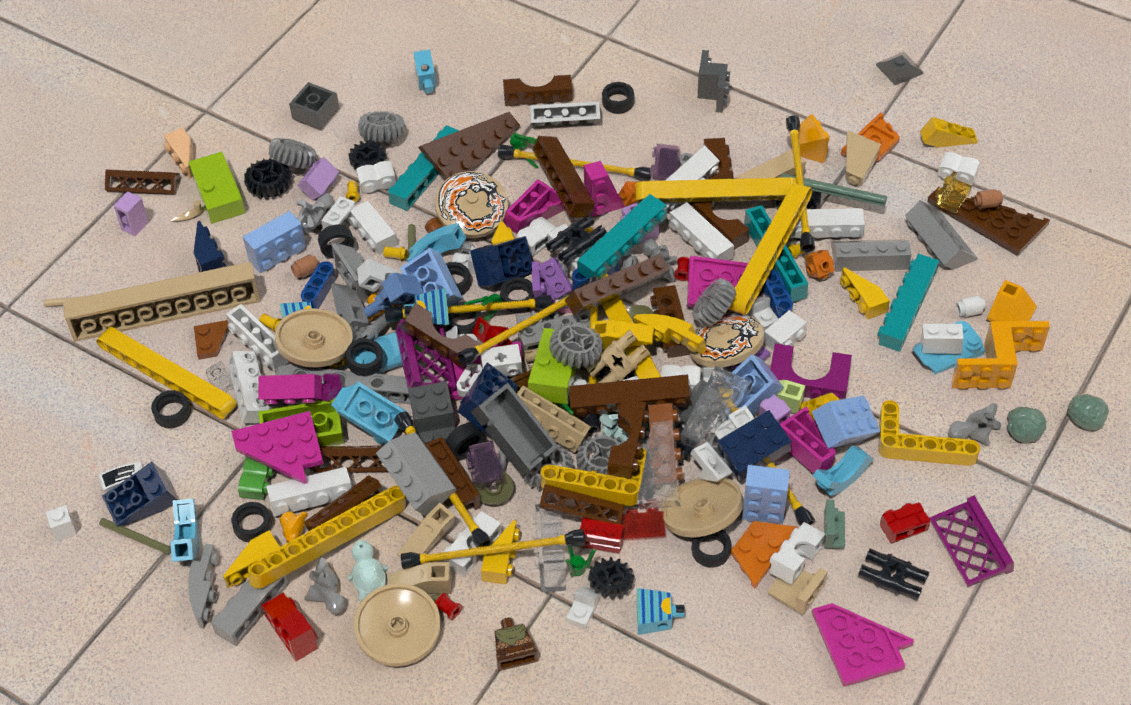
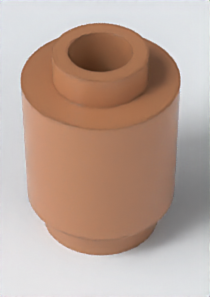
[974,189,1003,209]
[290,254,319,279]

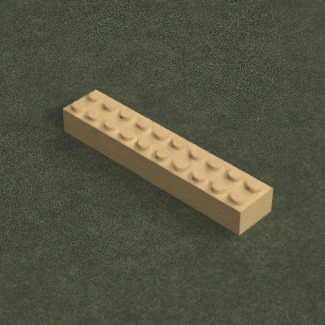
[63,262,260,342]

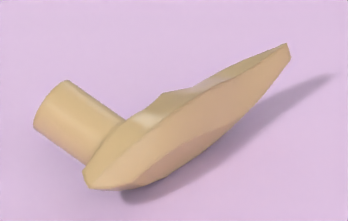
[171,200,204,221]

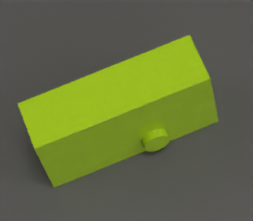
[188,151,245,224]
[528,328,577,404]
[258,399,344,446]

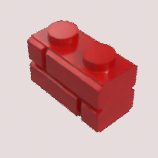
[880,502,930,544]
[579,518,623,554]

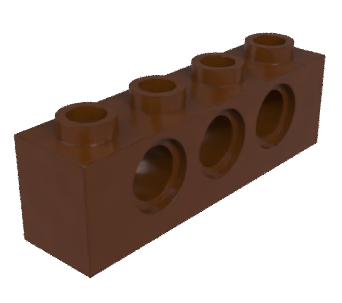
[650,285,690,358]

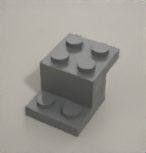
[697,50,730,113]
[408,381,455,444]

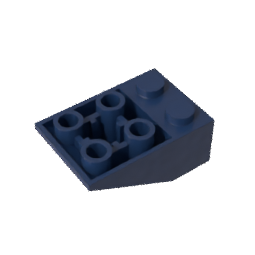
[193,221,226,272]
[470,236,532,286]
[457,362,518,435]
[102,462,178,527]

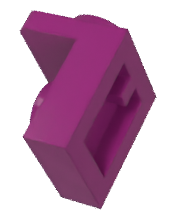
[320,373,343,401]

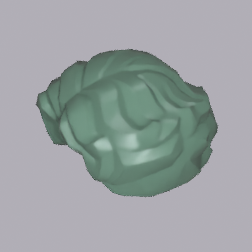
[1068,394,1109,431]
[1007,406,1047,443]

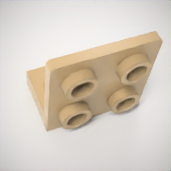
[768,568,827,615]

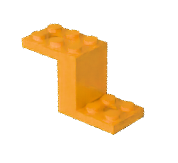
[951,321,1050,389]

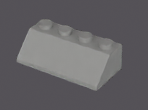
[905,200,978,270]
[831,239,912,272]
[376,433,457,516]

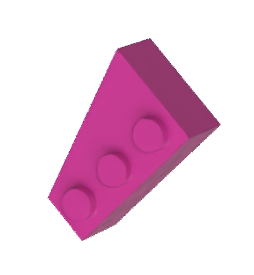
[584,160,625,217]
[504,179,565,233]
[258,374,322,404]
[780,406,836,474]

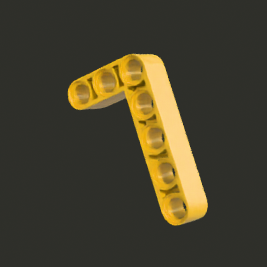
[878,400,980,466]
[541,448,647,506]

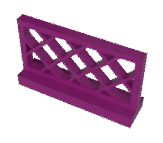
[395,319,456,390]
[929,495,1014,587]

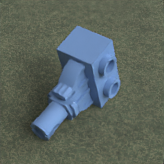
[364,273,424,317]

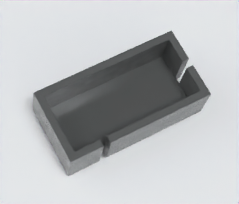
[471,383,558,475]

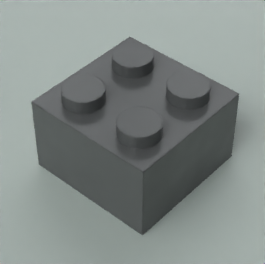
[289,82,339,129]

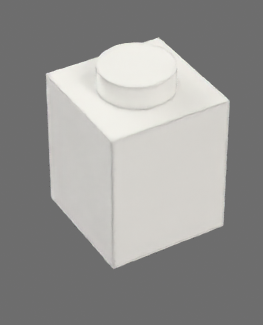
[46,505,76,541]

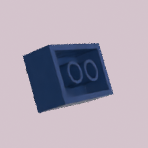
[718,410,792,481]

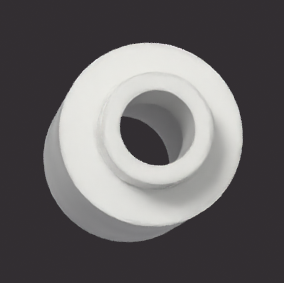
[956,295,986,317]

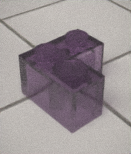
[650,143,681,181]
[466,441,502,489]

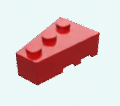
[261,592,318,662]

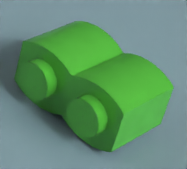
[238,457,275,500]

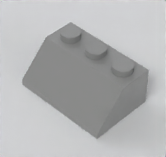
[331,243,380,304]

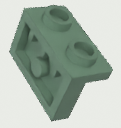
[824,499,845,549]

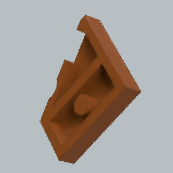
[194,320,228,360]

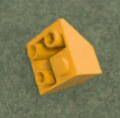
[791,114,830,163]
[987,280,1037,321]

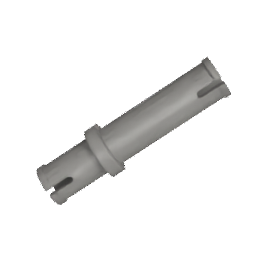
[356,312,391,340]

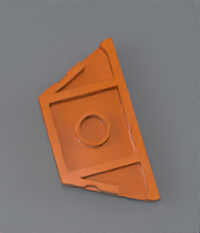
[841,112,900,161]
[731,521,798,589]

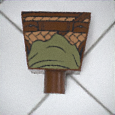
[495,617,538,672]

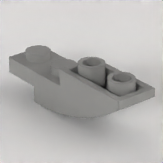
[331,283,369,342]
[188,544,219,629]

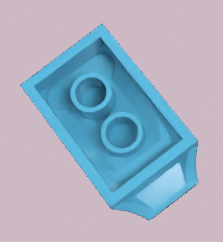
[912,321,985,375]
[353,332,402,374]
[331,381,408,444]

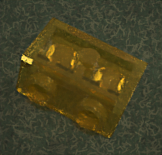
[935,171,972,214]

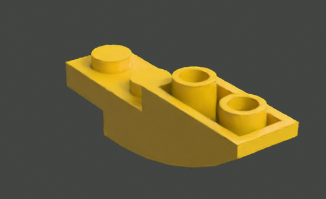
[633,314,707,355]

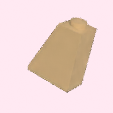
[845,131,881,187]

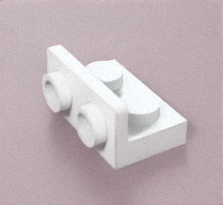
[321,196,355,229]

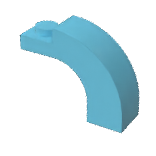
[407,223,466,262]
[813,445,873,496]
[170,498,198,562]

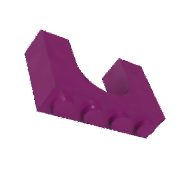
[770,343,852,400]

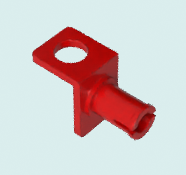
[473,317,512,346]

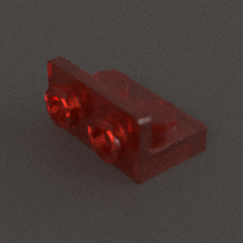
[622,508,665,539]

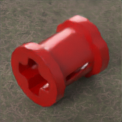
[674,257,689,281]
[435,593,462,620]

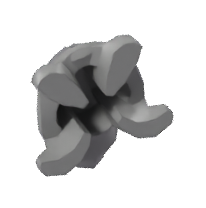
[296,193,335,229]
[643,239,678,282]
[948,403,1001,445]
[304,557,345,615]

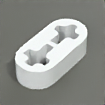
[456,363,482,397]

